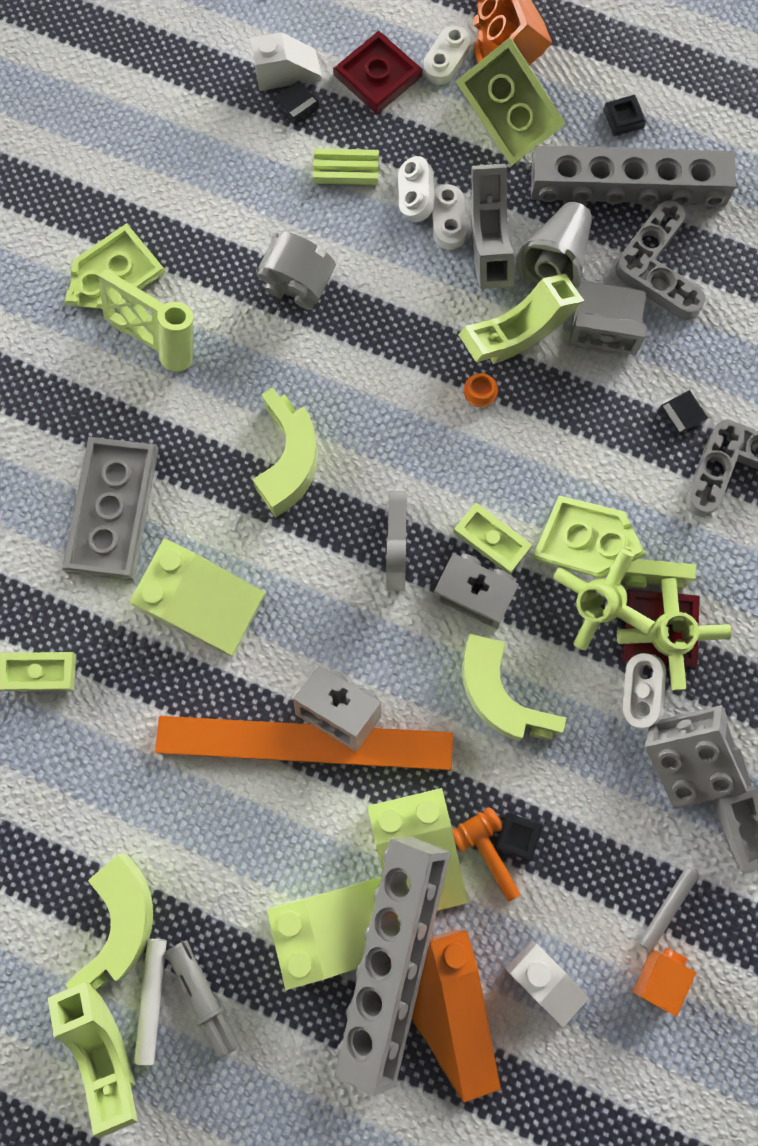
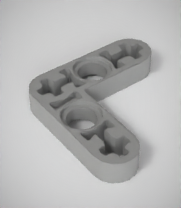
[616,200,705,320]
[686,420,758,517]
[386,490,407,591]

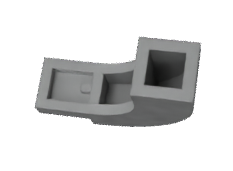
[470,164,514,289]

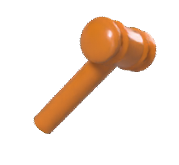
[452,807,521,902]

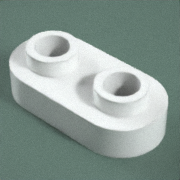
[423,26,470,85]
[398,156,434,222]
[431,184,467,250]
[623,653,666,728]

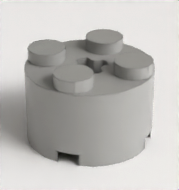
[257,232,336,310]

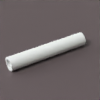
[134,939,167,1065]

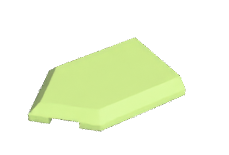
[64,223,166,309]
[532,496,646,578]

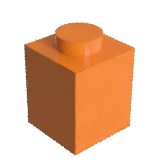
[632,947,697,1017]

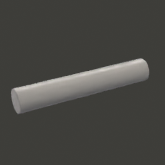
[638,867,700,952]

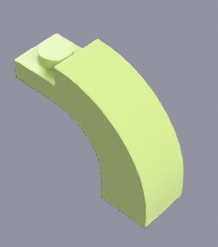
[458,274,584,364]
[252,387,318,517]
[462,634,566,742]
[65,854,153,991]
[48,982,138,1139]

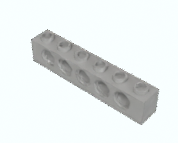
[531,145,736,207]
[335,837,451,1097]

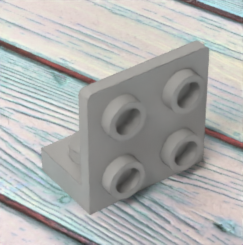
[569,281,647,355]
[645,705,747,807]

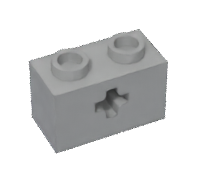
[433,553,519,630]
[293,665,381,752]

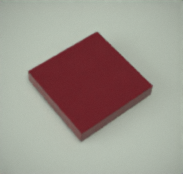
[333,31,423,114]
[622,589,700,669]

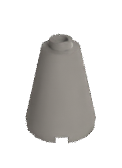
[516,202,592,289]

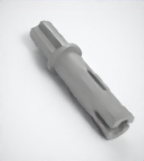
[164,940,237,1058]

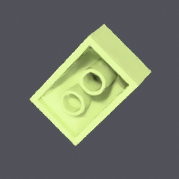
[455,37,566,166]
[129,538,266,657]
[367,788,468,921]
[267,877,381,990]

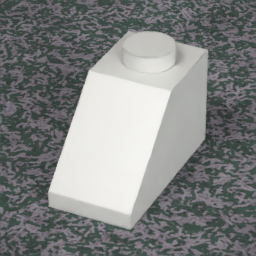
[250,32,321,91]
[505,940,589,1027]

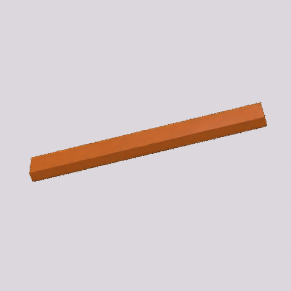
[155,716,453,771]

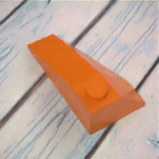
[474,0,552,66]
[388,929,501,1103]

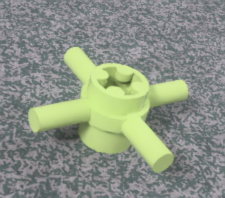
[553,549,655,650]
[617,578,732,690]

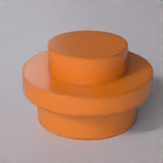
[464,373,498,407]

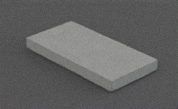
[62,437,159,581]

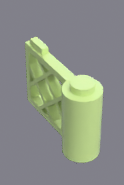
[99,269,193,372]

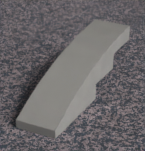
[712,723,758,873]

